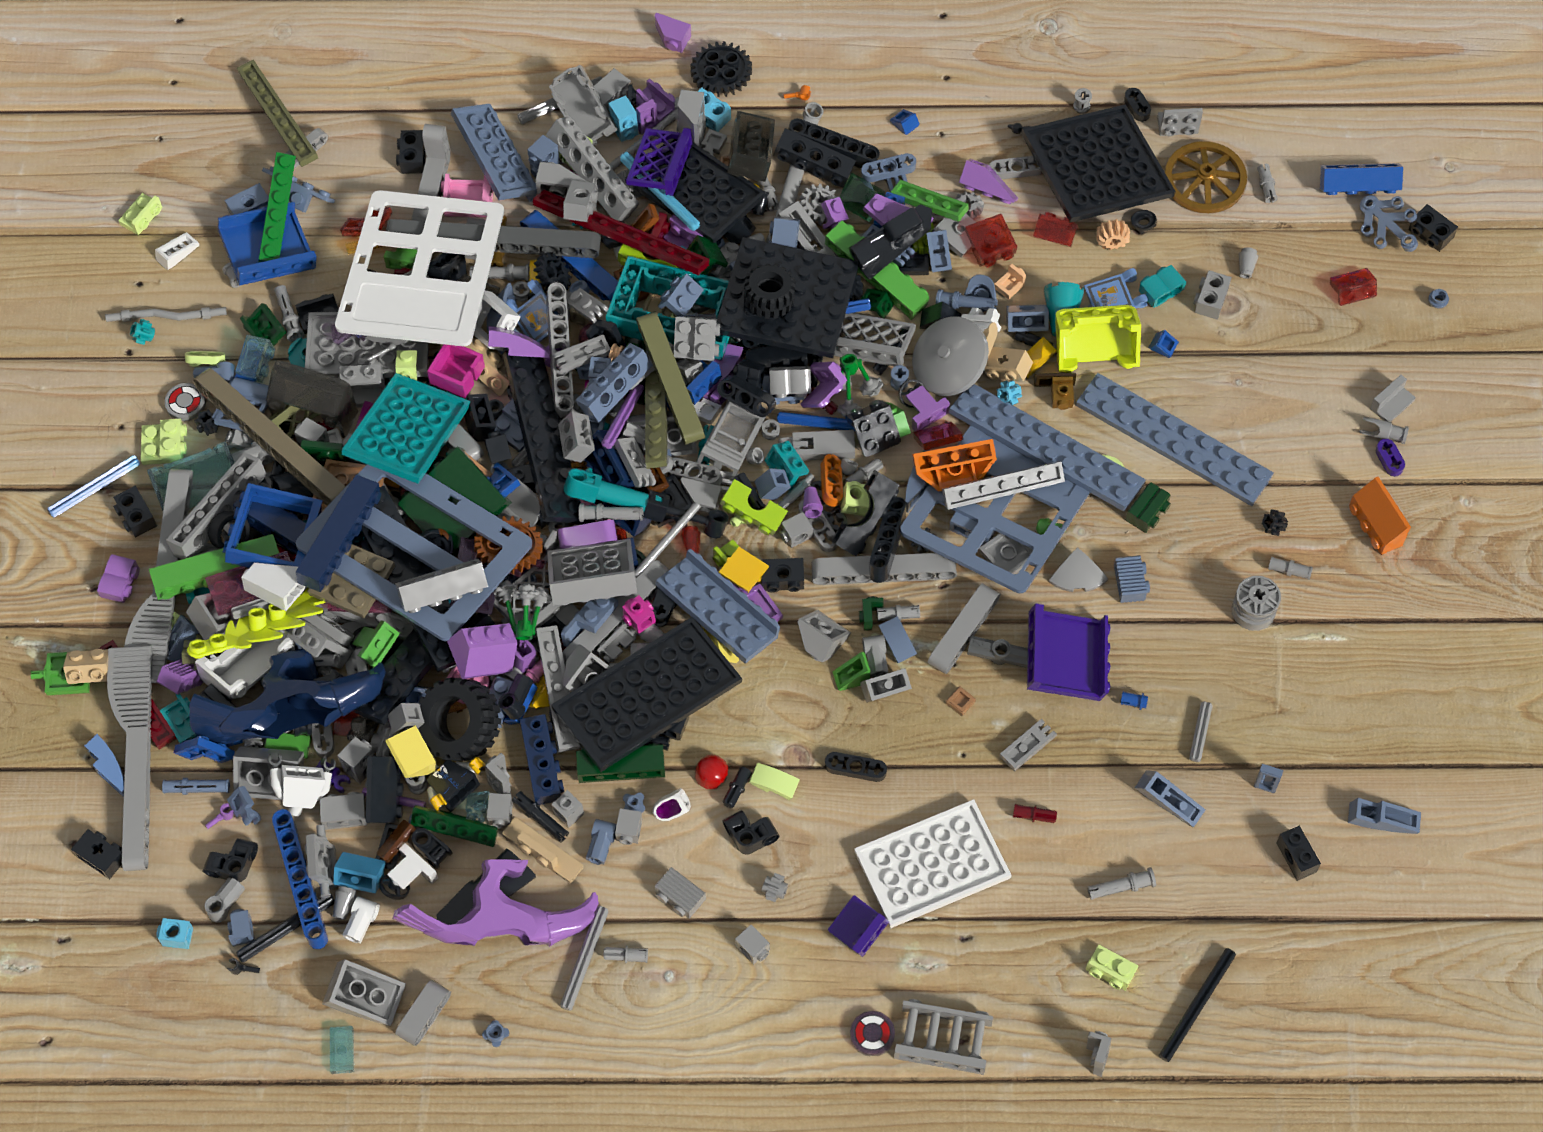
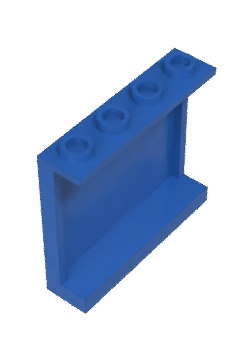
[218,202,317,286]

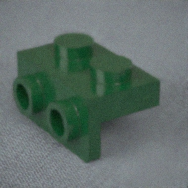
[240,303,287,349]

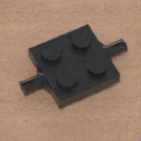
[640,474,693,530]

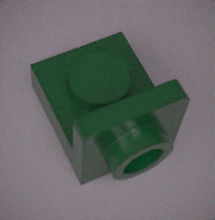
[861,288,893,319]

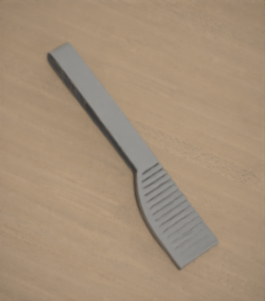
[124,469,193,683]
[107,645,152,871]

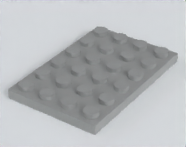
[304,312,429,379]

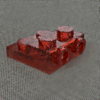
[965,214,1017,268]

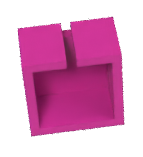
[427,344,485,399]

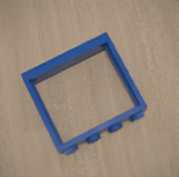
[222,483,322,568]

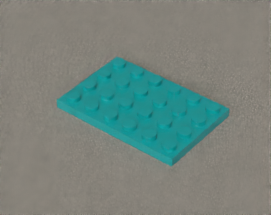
[342,373,470,484]

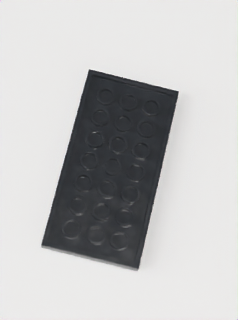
[551,617,742,772]

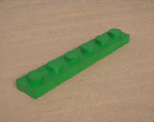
[258,152,296,263]

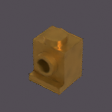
[1051,377,1074,410]

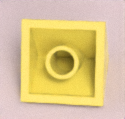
[385,725,436,778]

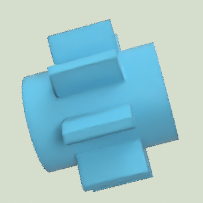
[996,380,1022,405]

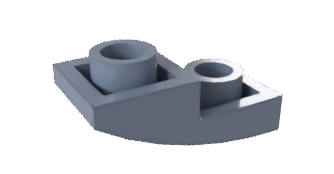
[878,616,917,663]

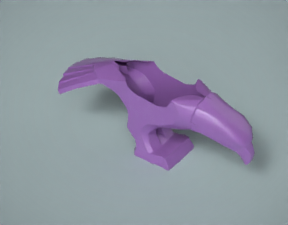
[392,859,599,947]

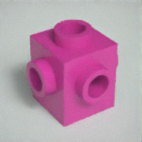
[622,595,656,634]

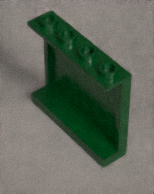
[398,446,512,557]

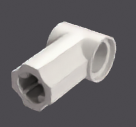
[343,896,380,944]

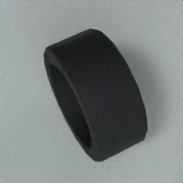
[208,511,250,549]

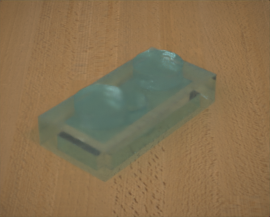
[330,1026,354,1074]

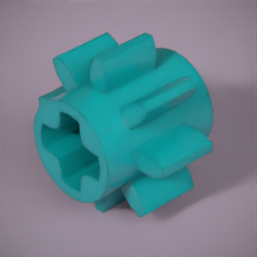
[130,319,155,345]

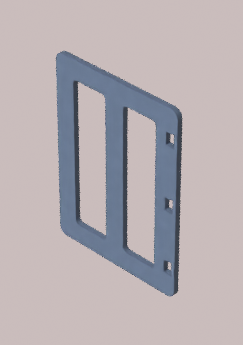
[296,465,532,641]

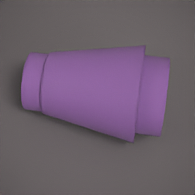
[803,487,823,518]

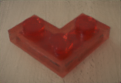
[340,207,392,237]

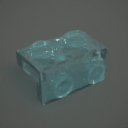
[235,335,275,383]

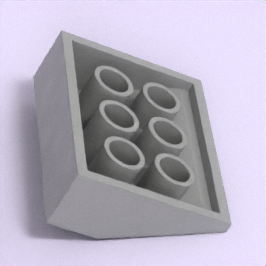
[547,539,637,606]

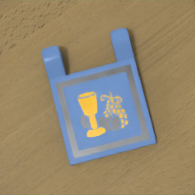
[1084,268,1148,308]
[506,279,559,342]

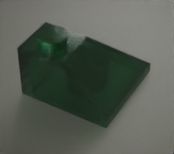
[839,173,886,222]

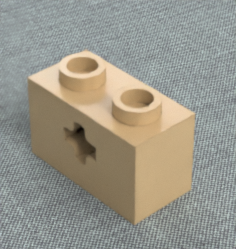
[984,347,1033,382]

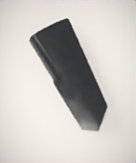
[849,204,932,280]
[436,848,536,925]

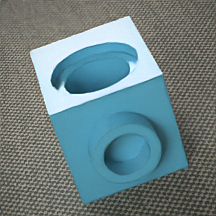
[156,918,194,949]

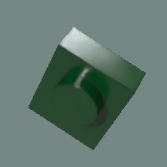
[859,596,884,631]

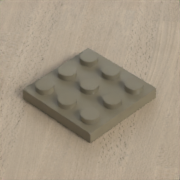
[307,545,396,618]

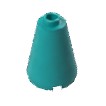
[1044,282,1084,337]

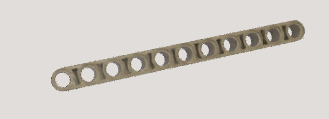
[193,368,345,506]

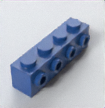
[1320,163,1403,195]

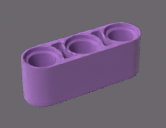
[557,520,617,549]

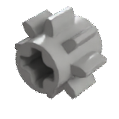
[762,873,788,902]

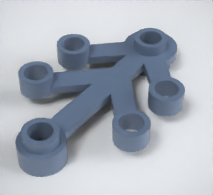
[1360,195,1418,252]

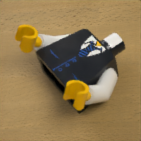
[427,757,486,813]

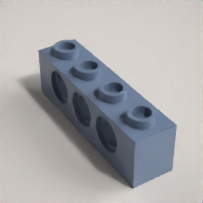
[576,343,653,423]

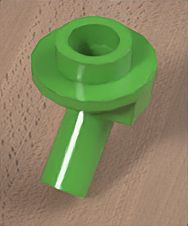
[1036,518,1066,535]

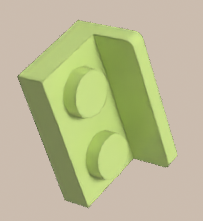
[118,193,162,235]
[1086,945,1138,991]

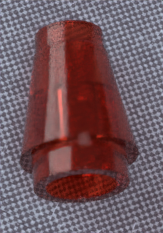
[680,526,701,554]

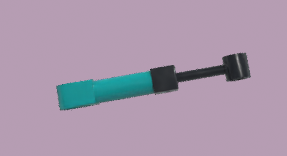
[563,468,729,539]

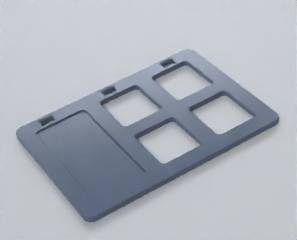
[900,425,1090,593]

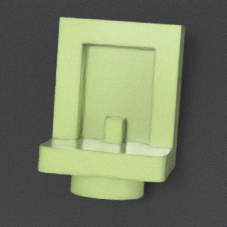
[395,350,418,381]

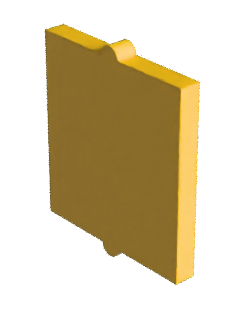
[719,547,769,593]

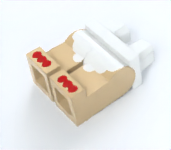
[961,308,1001,357]

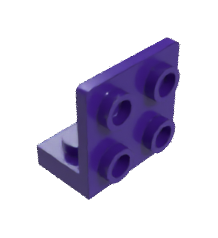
[828,895,889,957]

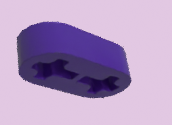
[1376,439,1405,477]

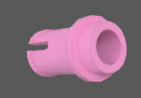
[525,658,544,684]

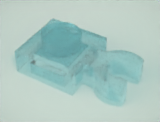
[465,791,490,823]

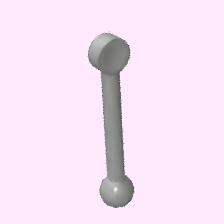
[357,344,396,365]

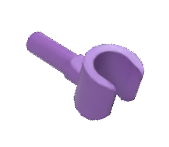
[205,803,234,829]

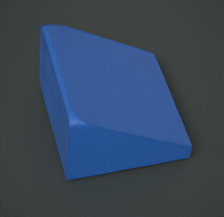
[890,109,919,135]
[1148,330,1179,358]

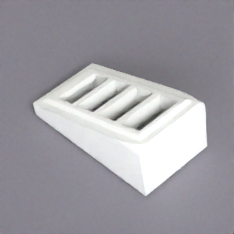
[155,232,199,270]

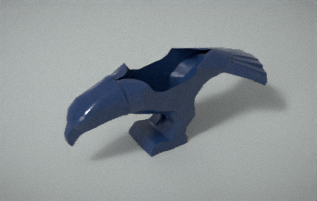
[189,648,386,745]

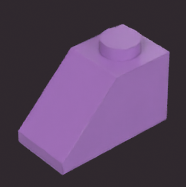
[655,13,691,53]

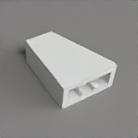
[241,563,307,611]

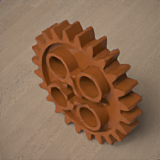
[474,516,543,574]

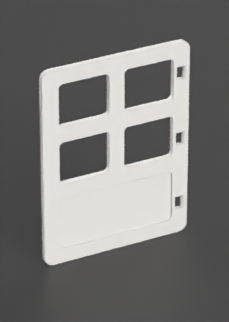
[335,190,504,346]

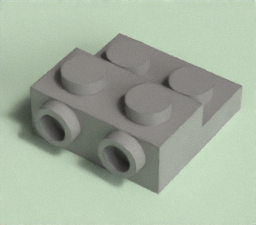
[674,316,720,361]

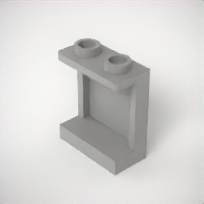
[340,364,387,408]
[287,618,353,669]

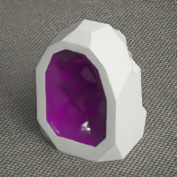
[652,788,691,821]

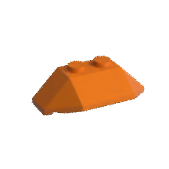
[912,439,997,492]

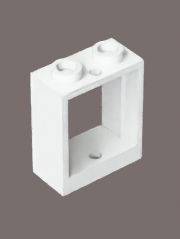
[474,291,521,351]

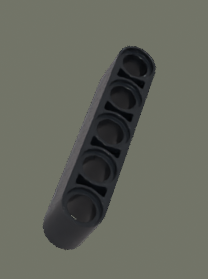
[788,118,880,169]
[869,497,906,583]

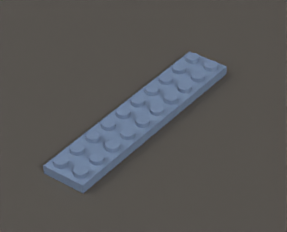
[1076,373,1274,506]
[949,384,1146,511]

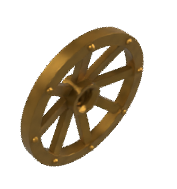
[1165,141,1247,213]

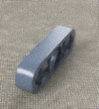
[861,153,916,183]

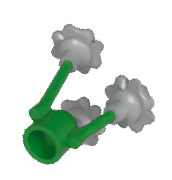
[837,354,884,418]
[492,580,552,640]

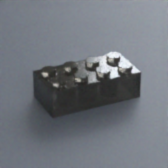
[727,111,775,182]

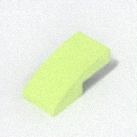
[748,763,800,800]

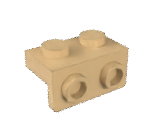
[63,649,108,684]

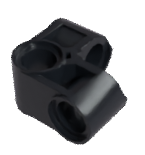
[722,810,780,855]
[202,838,258,882]

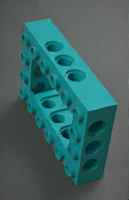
[606,256,730,360]

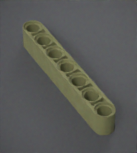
[636,311,705,445]

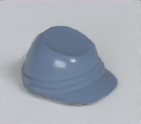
[964,274,996,312]

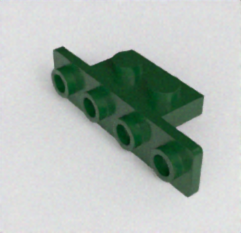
[411,805,498,847]

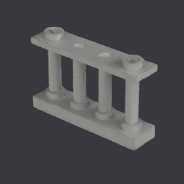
[894,999,993,1075]

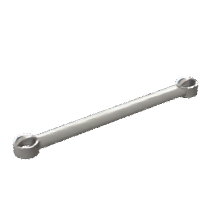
[766,102,823,242]

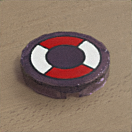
[850,1011,895,1056]

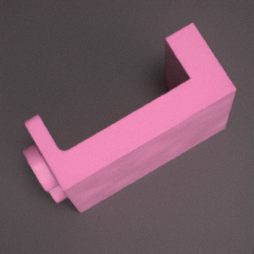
[441,174,493,217]

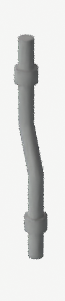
[105,307,227,322]

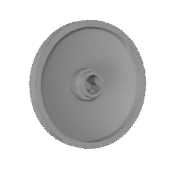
[912,317,989,396]

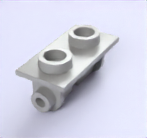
[597,622,637,664]

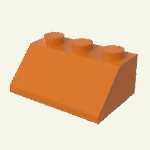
[1349,476,1411,555]

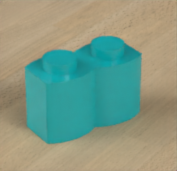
[1139,265,1186,308]

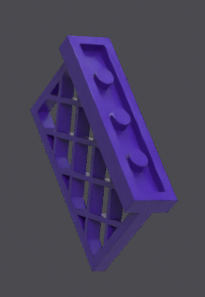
[626,128,692,196]

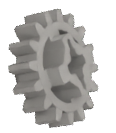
[800,184,840,226]

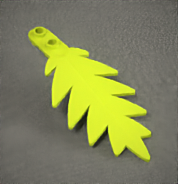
[187,587,326,659]

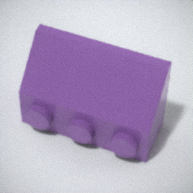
[447,623,517,679]

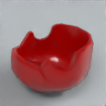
[695,754,729,789]

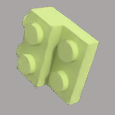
[141,418,187,465]

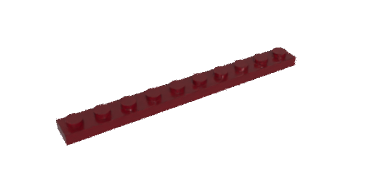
[533,190,709,275]

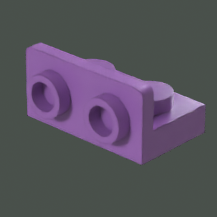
[635,79,675,123]
[664,215,703,248]

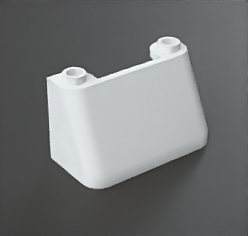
[195,630,295,699]

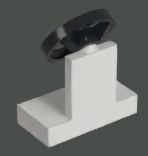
[379,843,438,900]

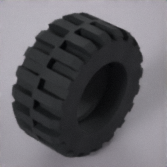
[419,678,501,761]

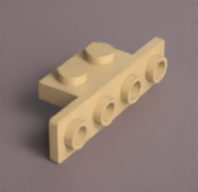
[440,337,510,396]
[503,817,583,883]

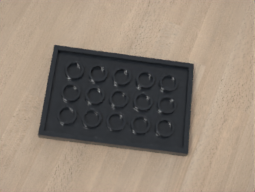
[625,139,765,244]

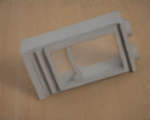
[697,400,765,480]

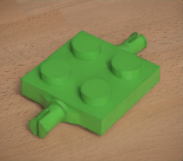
[31,652,90,696]

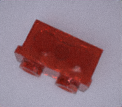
[1033,212,1078,248]
[1330,268,1377,306]

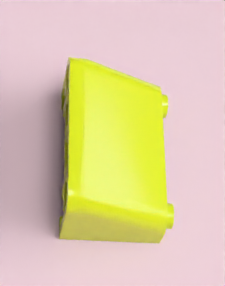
[1055,305,1141,373]

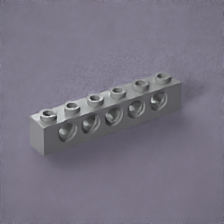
[546,116,639,221]
[166,452,267,559]

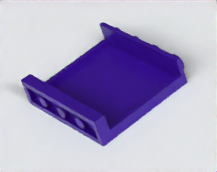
[1027,603,1110,701]

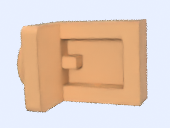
[994,264,1026,300]

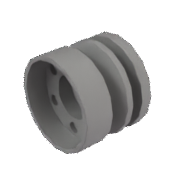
[1232,576,1281,631]

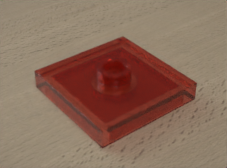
[913,422,963,450]

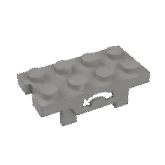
[549,65,618,146]

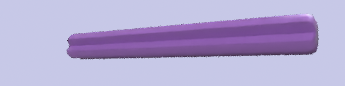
[602,383,644,449]

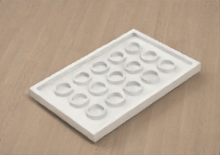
[854,799,1011,928]

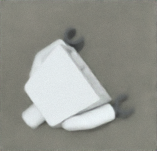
[268,754,336,816]

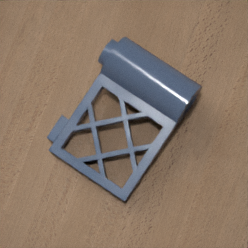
[212,378,276,431]

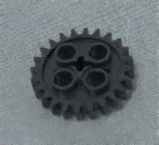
[690,41,752,97]

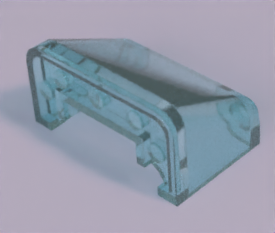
[147,441,234,511]

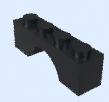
[831,470,900,556]

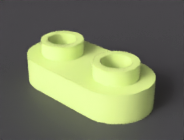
[185,351,225,367]

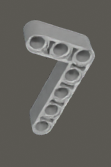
[412,124,451,221]

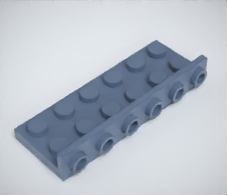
[451,104,537,202]
[655,549,780,664]

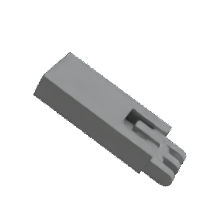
[777,201,836,256]
[778,430,855,461]

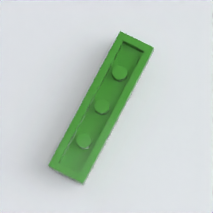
[890,180,969,222]

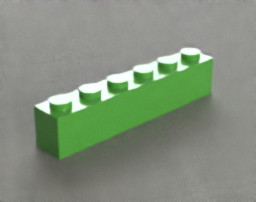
[825,220,929,320]
[149,534,280,600]

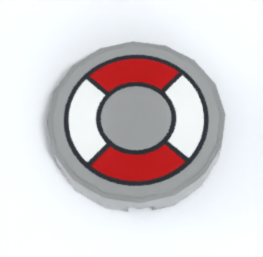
[165,383,206,421]

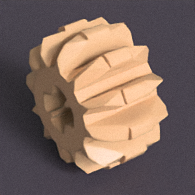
[1096,219,1130,250]

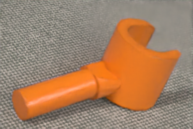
[783,85,811,101]

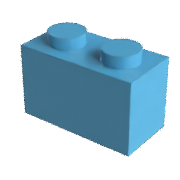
[333,852,385,894]

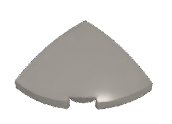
[1049,547,1108,592]

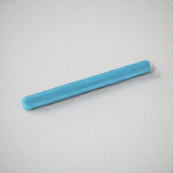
[620,152,700,231]

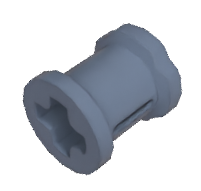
[890,365,909,391]

